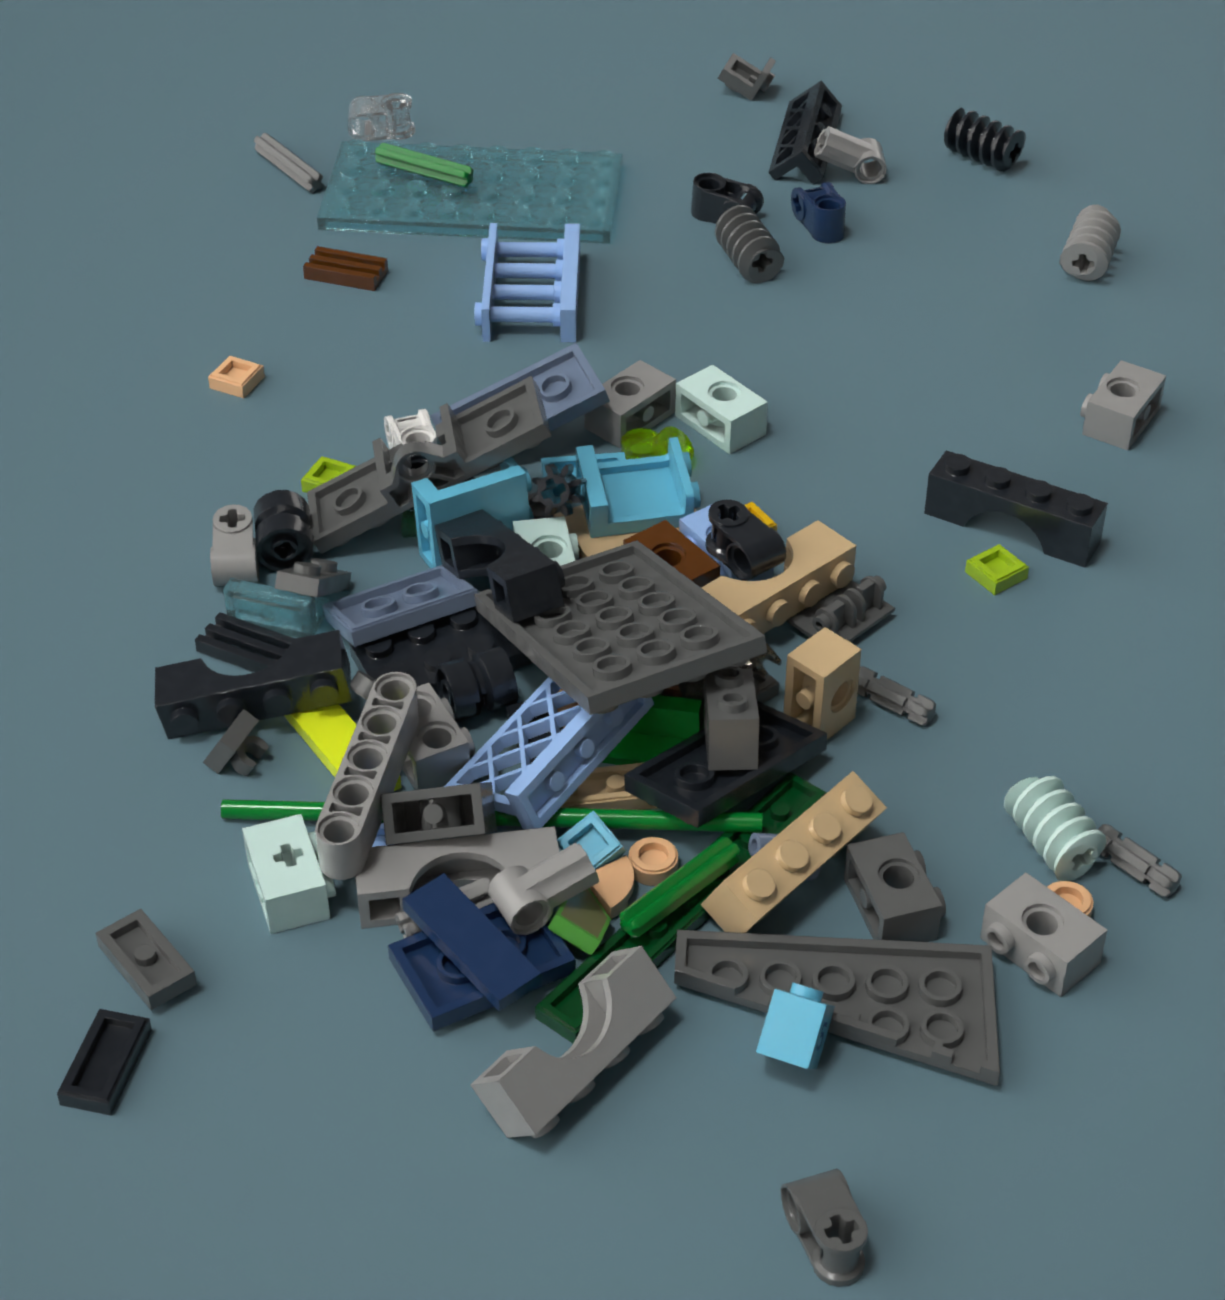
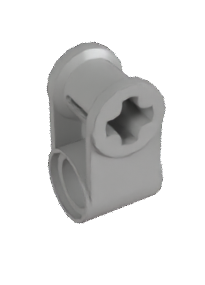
[210,504,259,586]

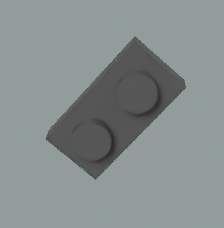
[275,558,352,597]
[95,908,197,1010]

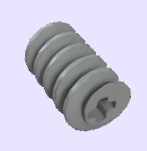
[1059,204,1121,281]

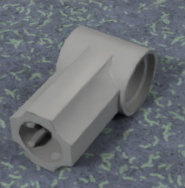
[814,126,887,184]
[488,843,600,935]

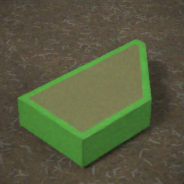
[548,888,611,955]

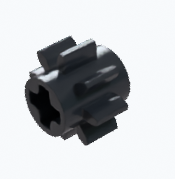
[532,463,587,517]

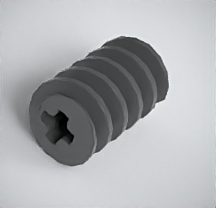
[715,205,785,283]

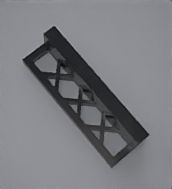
[768,80,842,185]

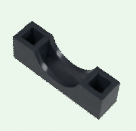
[924,450,1108,568]
[434,509,565,623]
[155,630,353,739]

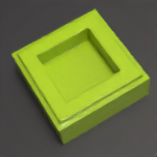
[301,456,356,493]
[965,544,1029,596]

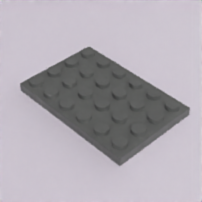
[474,540,767,715]

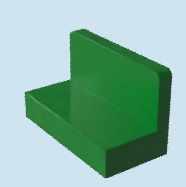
[602,695,704,765]

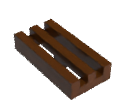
[303,246,388,291]

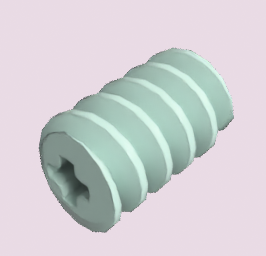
[1004,776,1107,881]

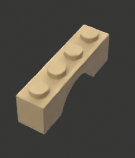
[701,520,857,634]
[701,771,887,933]

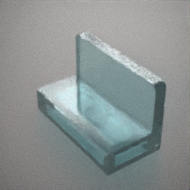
[223,578,330,638]

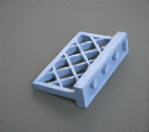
[444,677,654,829]

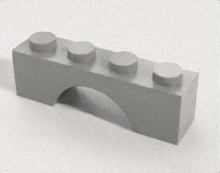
[355,826,559,929]
[470,946,677,1138]

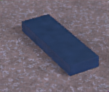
[402,873,541,1011]

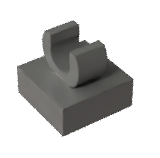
[203,709,269,776]

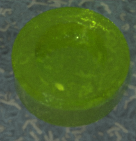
[652,426,694,460]
[621,428,662,460]

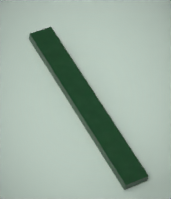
[535,772,827,1044]

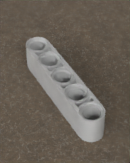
[315,672,419,880]

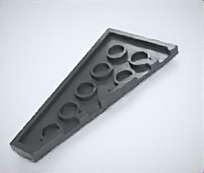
[674,930,1000,1086]

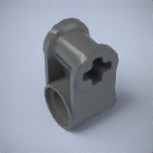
[780,1168,868,1287]

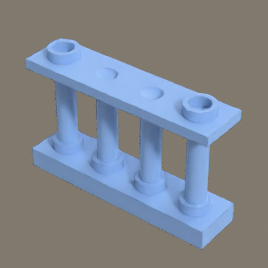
[474,223,580,342]

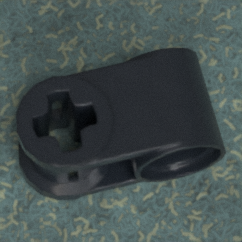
[691,172,764,224]
[705,499,786,581]

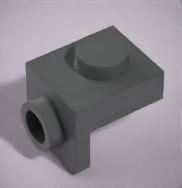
[717,53,776,101]

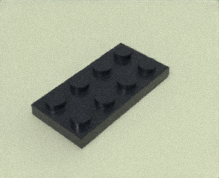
[349,606,533,695]
[624,701,827,828]

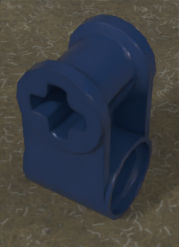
[791,182,846,243]

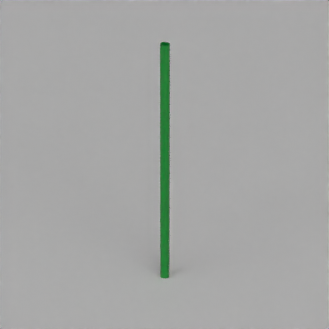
[221,799,763,833]

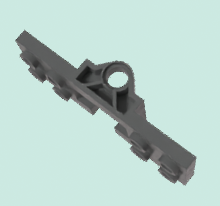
[307,376,551,554]

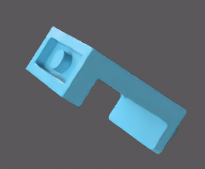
[576,437,701,538]
[411,457,534,569]

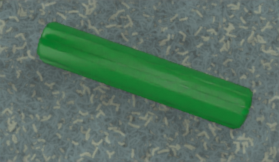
[375,143,474,188]
[619,837,740,938]

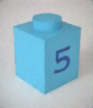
[756,982,835,1069]

